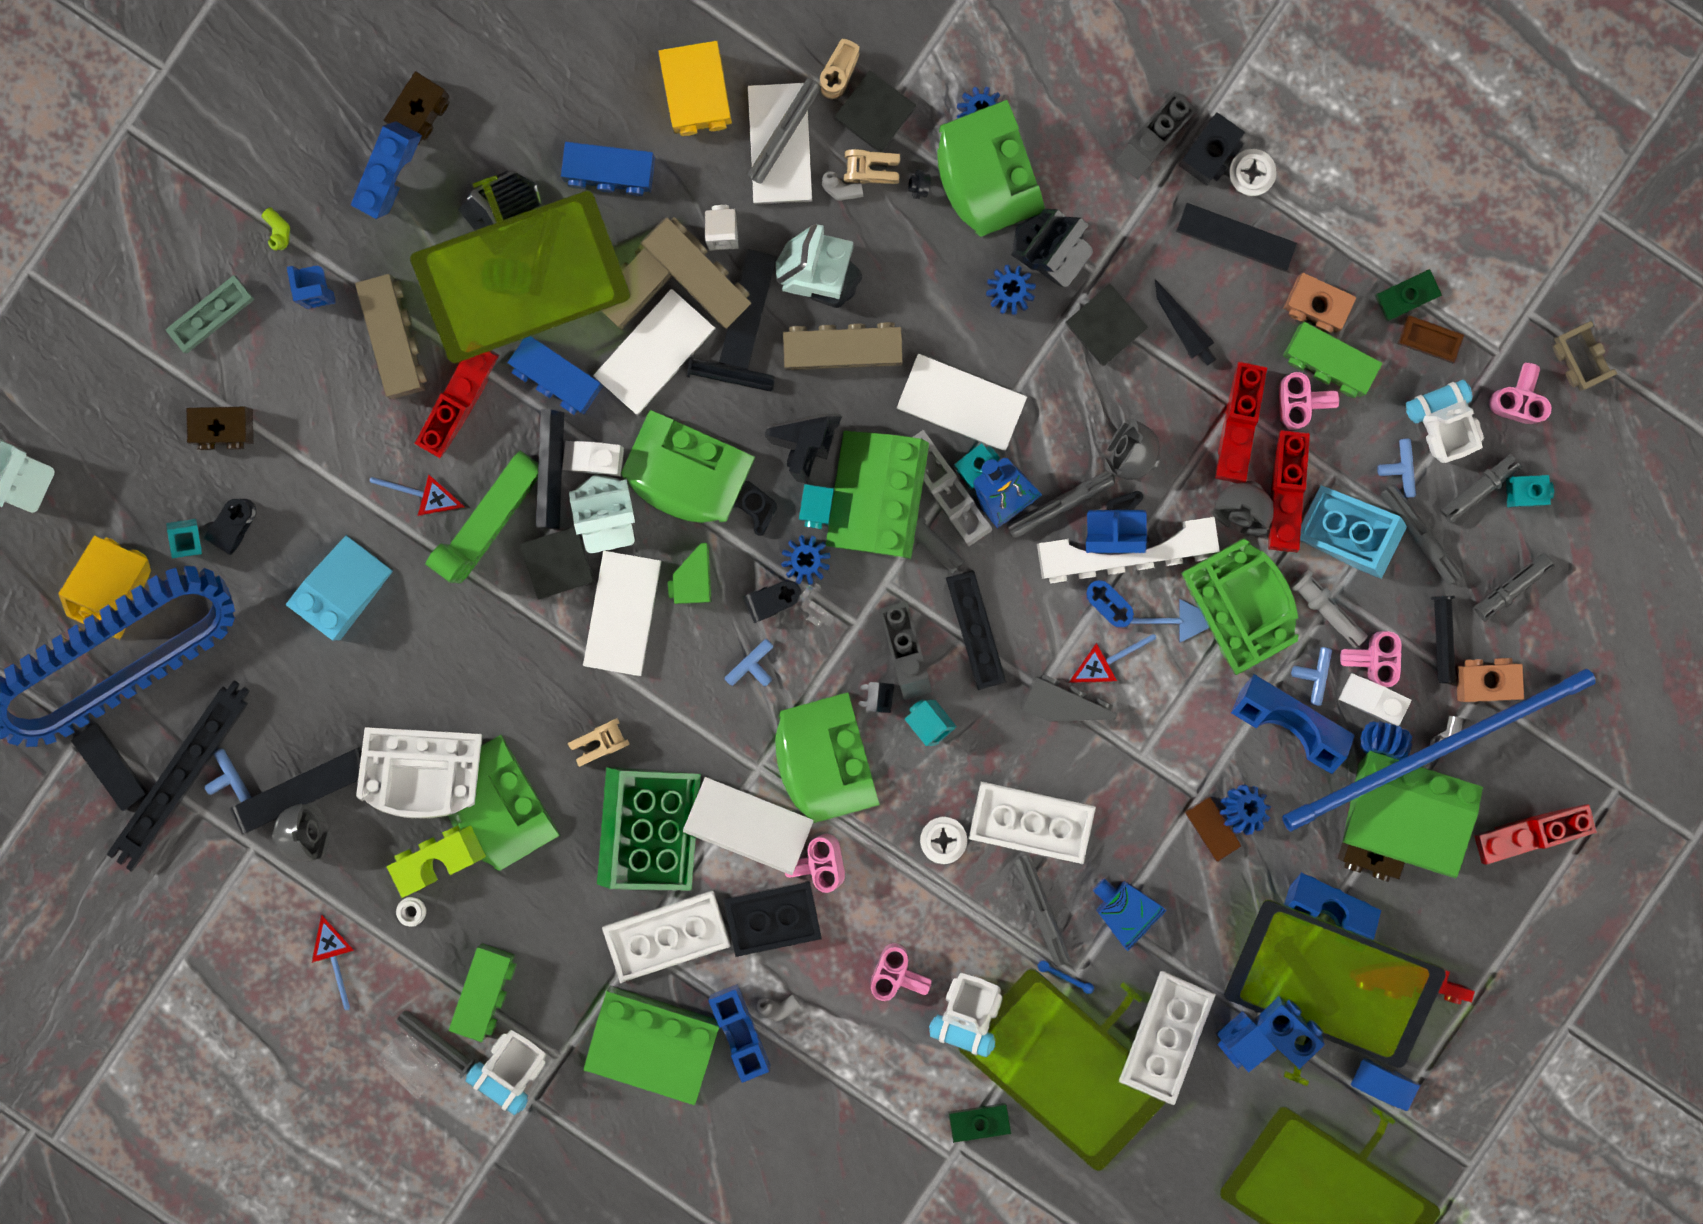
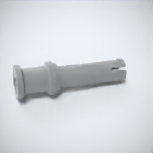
[1290,570,1368,648]

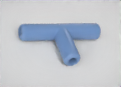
[1377,438,1416,498]
[725,639,773,687]
[1291,647,1332,706]
[205,748,251,802]

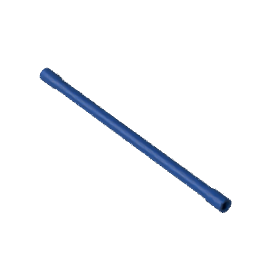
[1282,669,1595,832]

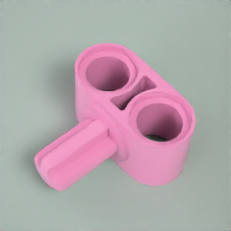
[1489,363,1552,424]
[1278,372,1339,430]
[1340,631,1402,687]
[784,834,845,893]
[871,943,932,1001]

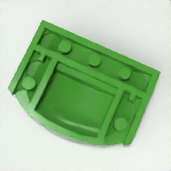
[937,100,1045,237]
[621,410,756,523]
[1181,539,1299,675]
[775,692,880,823]
[448,735,560,871]

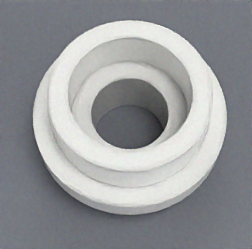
[396,897,426,927]

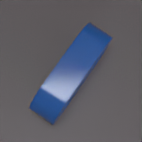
[1086,580,1134,628]

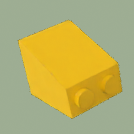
[658,41,732,136]
[58,535,151,640]

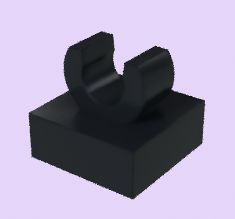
[859,682,894,713]

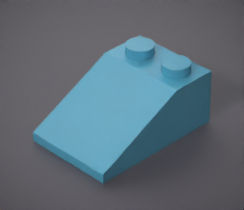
[1300,485,1407,579]
[286,535,393,641]

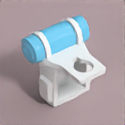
[1406,379,1484,463]
[929,973,1002,1057]
[465,1030,546,1116]

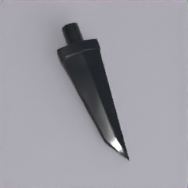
[1155,279,1216,366]

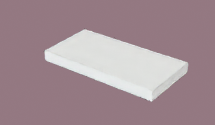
[748,83,812,204]
[593,289,715,416]
[896,354,1027,452]
[583,551,662,676]
[683,777,814,875]
[968,781,1096,864]
[602,890,732,983]
[1119,971,1216,1105]

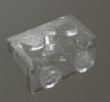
[799,583,837,629]
[375,1032,444,1100]

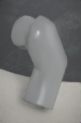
[822,171,864,201]
[1430,716,1464,746]
[756,994,801,1021]

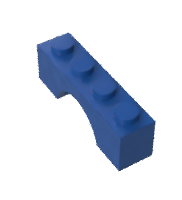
[1231,674,1355,774]

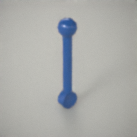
[1038,960,1094,994]

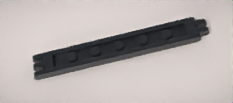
[107,680,250,872]

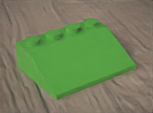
[826,431,929,559]
[1342,751,1483,879]
[584,986,719,1105]

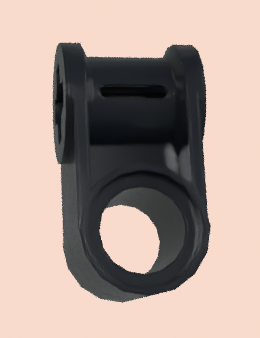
[204,499,257,555]
[743,580,801,623]

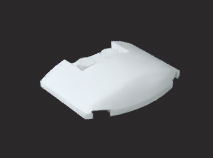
[356,727,482,818]

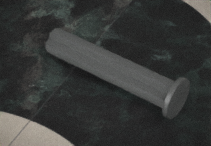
[396,1011,475,1079]

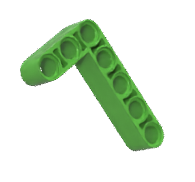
[425,450,539,584]

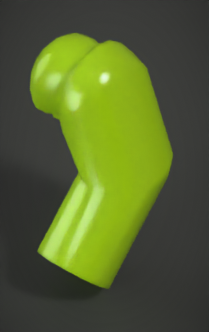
[261,207,290,251]

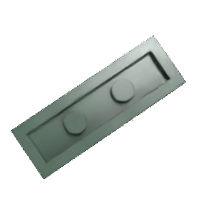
[165,275,255,354]

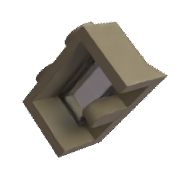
[1552,321,1617,391]

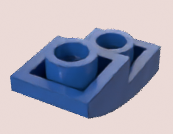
[1350,1058,1421,1111]

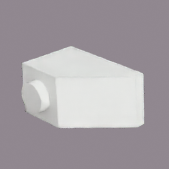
[705,205,739,251]
[562,441,624,477]
[1338,673,1412,726]

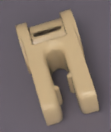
[820,39,859,100]
[844,149,900,184]
[568,718,630,767]

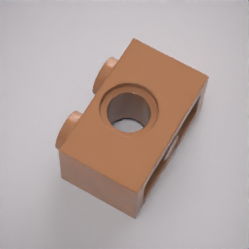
[1283,273,1357,334]
[1456,658,1524,702]

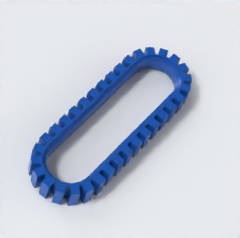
[0,566,235,747]

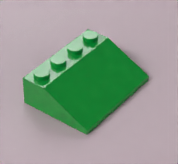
[597,767,701,891]

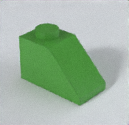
[668,543,712,604]

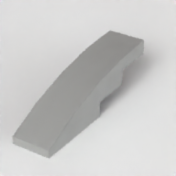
[913,430,992,547]

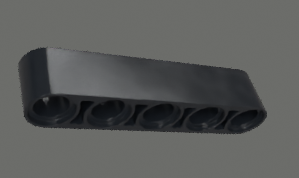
[230,747,362,835]

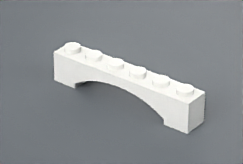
[1037,517,1220,584]

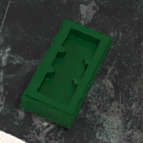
[1375,269,1442,322]
[948,1103,1011,1143]

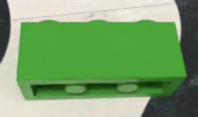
[1283,322,1383,398]
[448,943,517,1042]

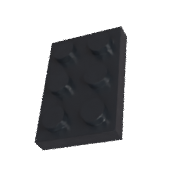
[724,881,822,957]

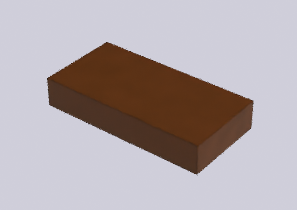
[1397,315,1464,364]
[1184,796,1241,862]

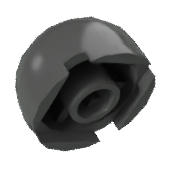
[1105,419,1160,480]
[1213,481,1274,536]
[272,803,329,862]

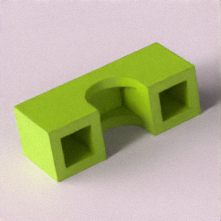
[386,825,486,898]

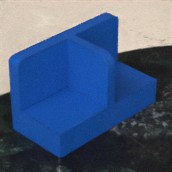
[287,266,336,309]
[1086,510,1147,553]

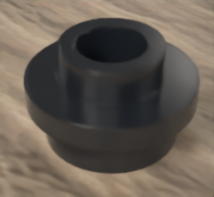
[908,169,931,199]

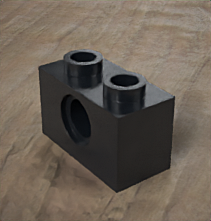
[1178,112,1246,186]

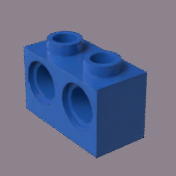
[1255,995,1325,1069]

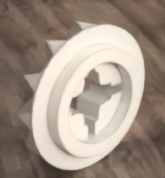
[1229,149,1276,197]
[920,816,967,864]

